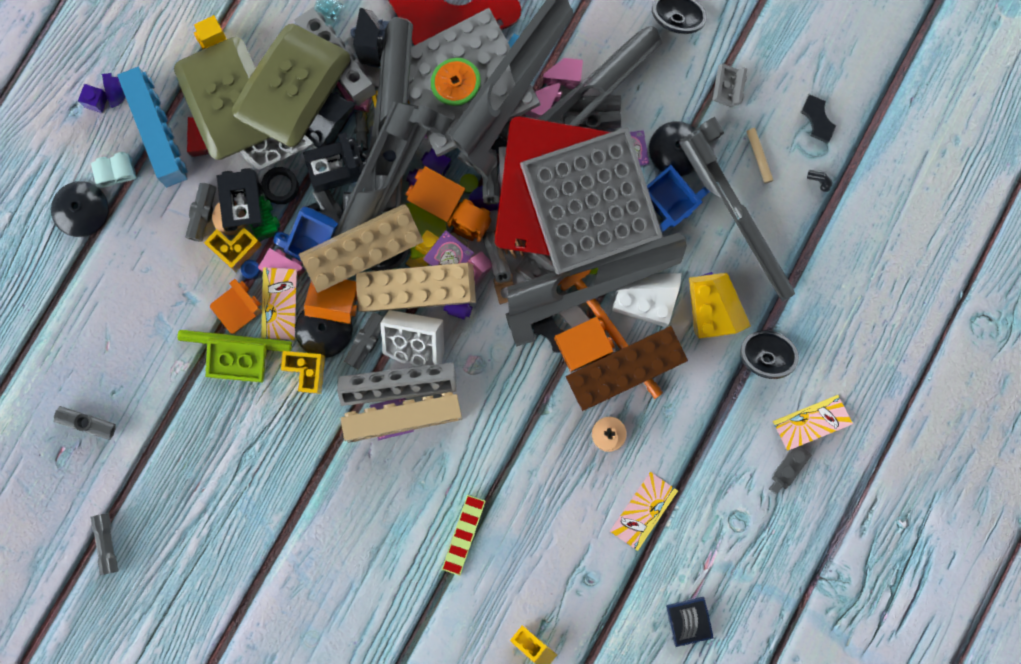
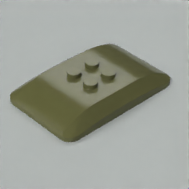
[232,24,350,147]
[174,36,271,160]

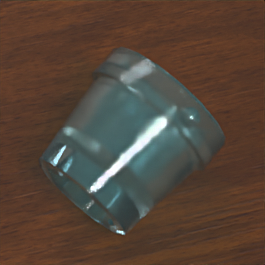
[313,0,344,21]

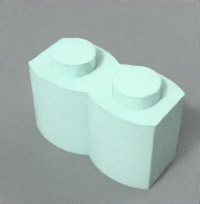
[91,152,137,188]

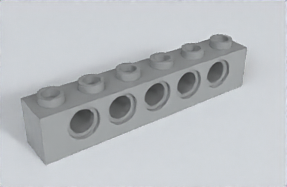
[294,7,376,106]
[337,362,457,406]

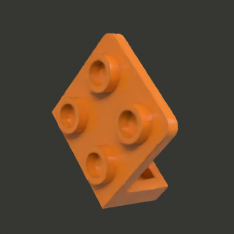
[210,279,262,334]

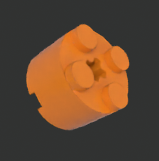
[447,199,492,242]

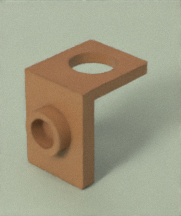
[493,274,514,304]

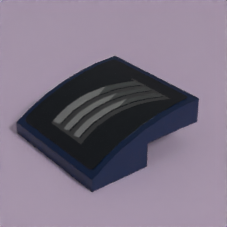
[666,596,714,647]

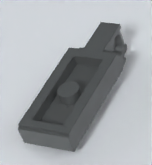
[769,446,812,494]

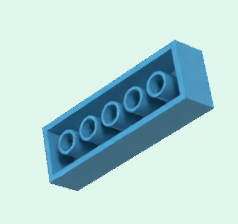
[117,66,188,188]

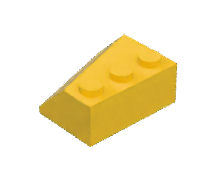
[689,273,751,339]

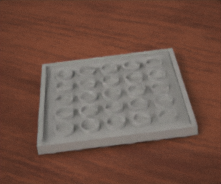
[408,8,541,157]
[520,127,663,274]

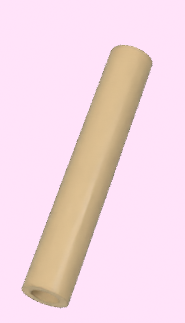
[746,128,773,184]

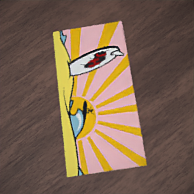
[261,267,297,340]
[773,395,853,451]
[610,471,678,551]

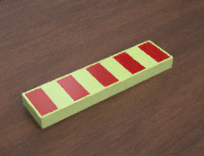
[442,495,486,576]

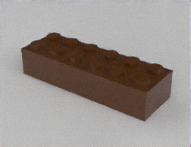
[565,325,688,411]

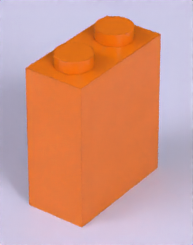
[406,166,466,223]
[304,279,357,324]
[554,317,615,373]

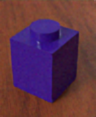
[78,84,107,113]
[421,148,452,176]

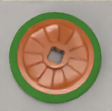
[431,58,481,106]

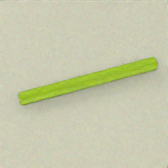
[177,330,292,352]

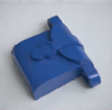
[647,165,710,233]
[273,207,338,263]

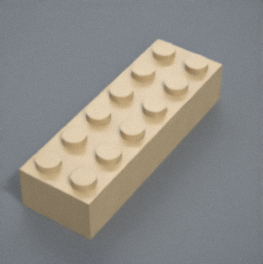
[299,204,424,293]
[356,263,476,312]
[340,392,462,443]

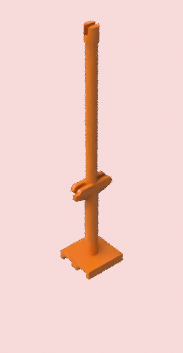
[558,269,663,399]

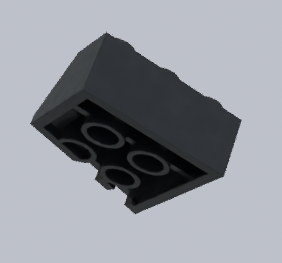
[353,8,385,67]
[305,93,356,148]

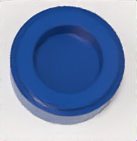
[241,260,261,280]

